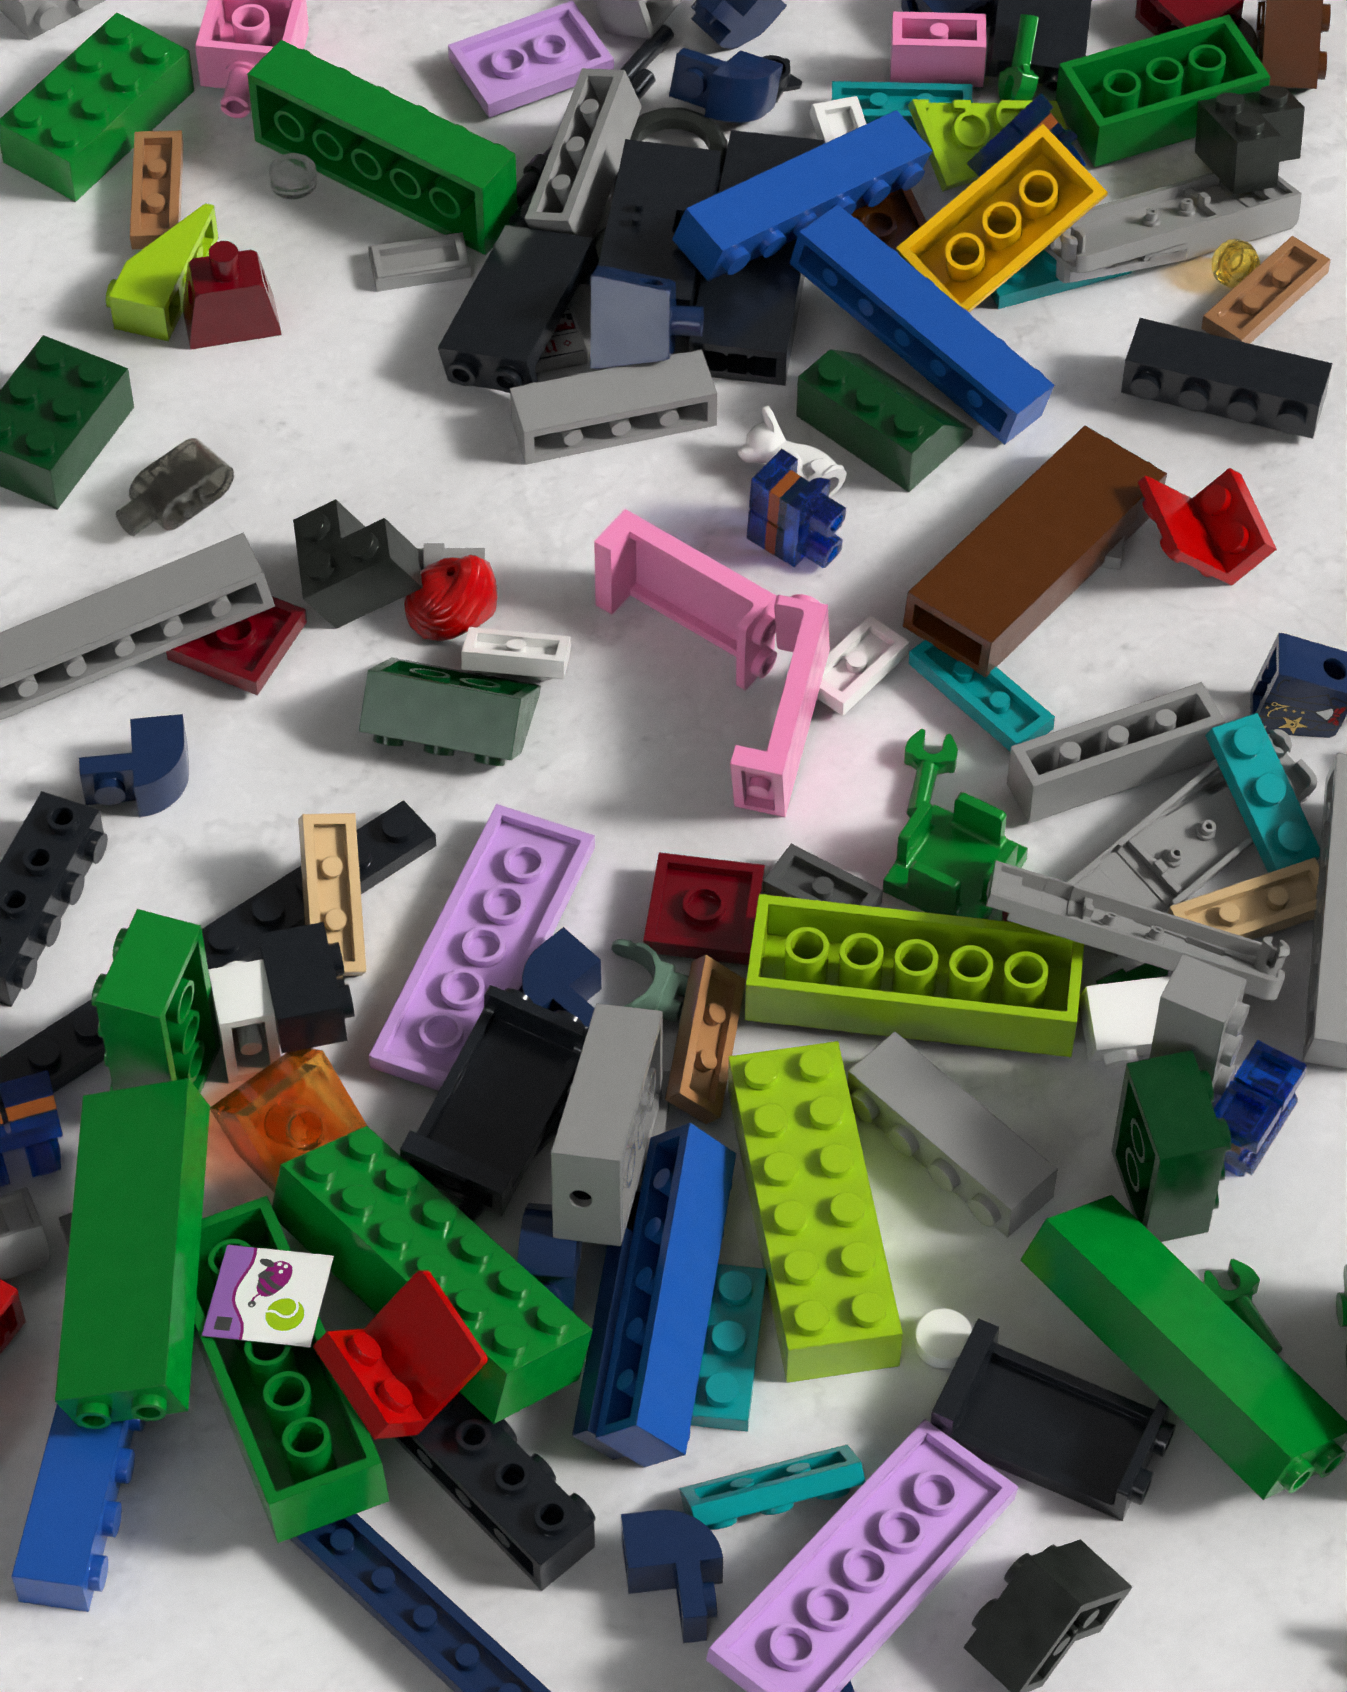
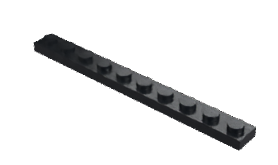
[0,800,437,1127]

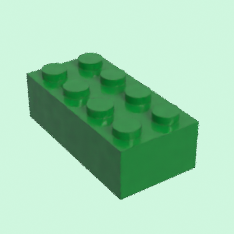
[0,12,195,202]
[1055,15,1270,167]
[91,909,221,1093]

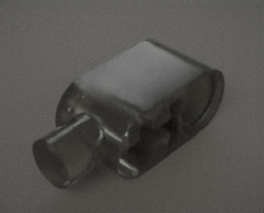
[116,438,234,536]

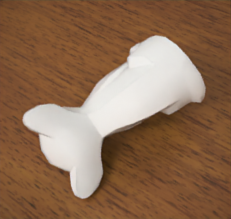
[737,405,847,512]

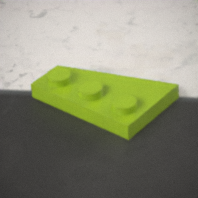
[908,99,1074,192]

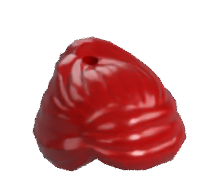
[404,555,497,641]

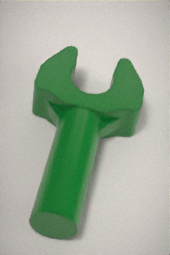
[998,14,1039,101]
[904,729,958,818]
[1203,1259,1283,1354]

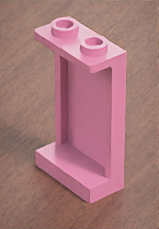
[594,509,777,690]
[730,594,830,817]

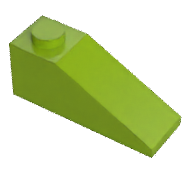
[105,203,218,342]

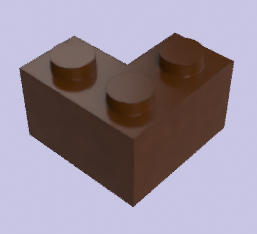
[1256,0,1331,89]

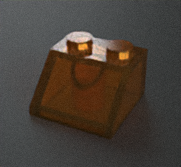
[210,1048,367,1193]

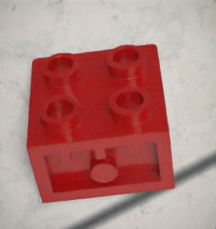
[1138,468,1277,586]
[313,1270,488,1440]

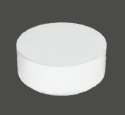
[915,1308,972,1369]

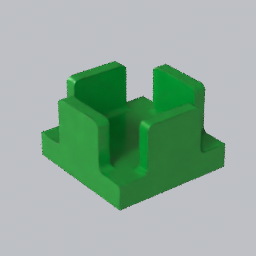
[883,792,1028,919]

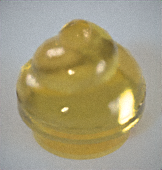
[1212,238,1260,288]

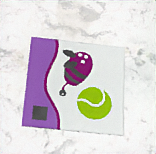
[202,1245,334,1348]

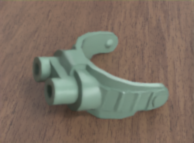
[611,939,689,1022]

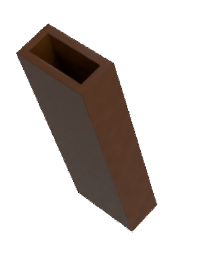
[902,426,1167,678]

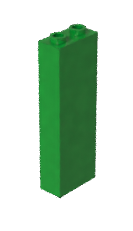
[55,1078,210,1429]
[1020,1195,1347,1500]

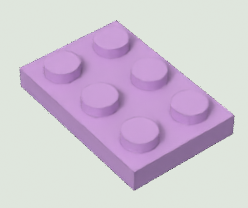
[448,0,614,118]

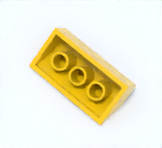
[896,124,1108,312]

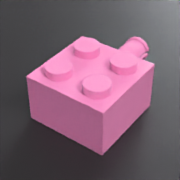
[195,0,309,118]

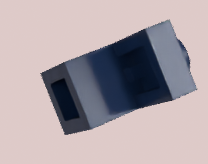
[691,0,787,49]
[669,48,783,122]
[79,714,189,818]
[522,927,602,1028]
[517,1203,582,1312]
[621,1510,723,1643]

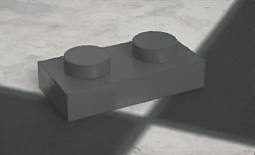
[763,843,883,907]

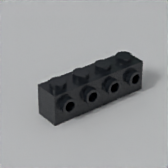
[1121,318,1333,439]
[0,791,108,1007]
[394,1392,596,1591]

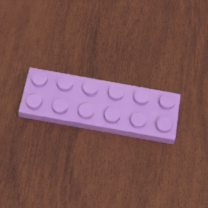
[369,804,595,1091]
[706,1419,1018,1692]

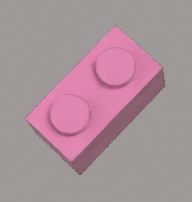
[890,11,986,87]

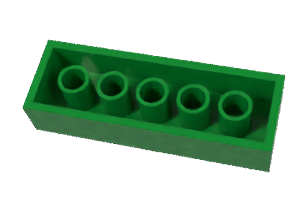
[247,40,518,256]
[272,1126,593,1424]
[194,1195,390,1543]

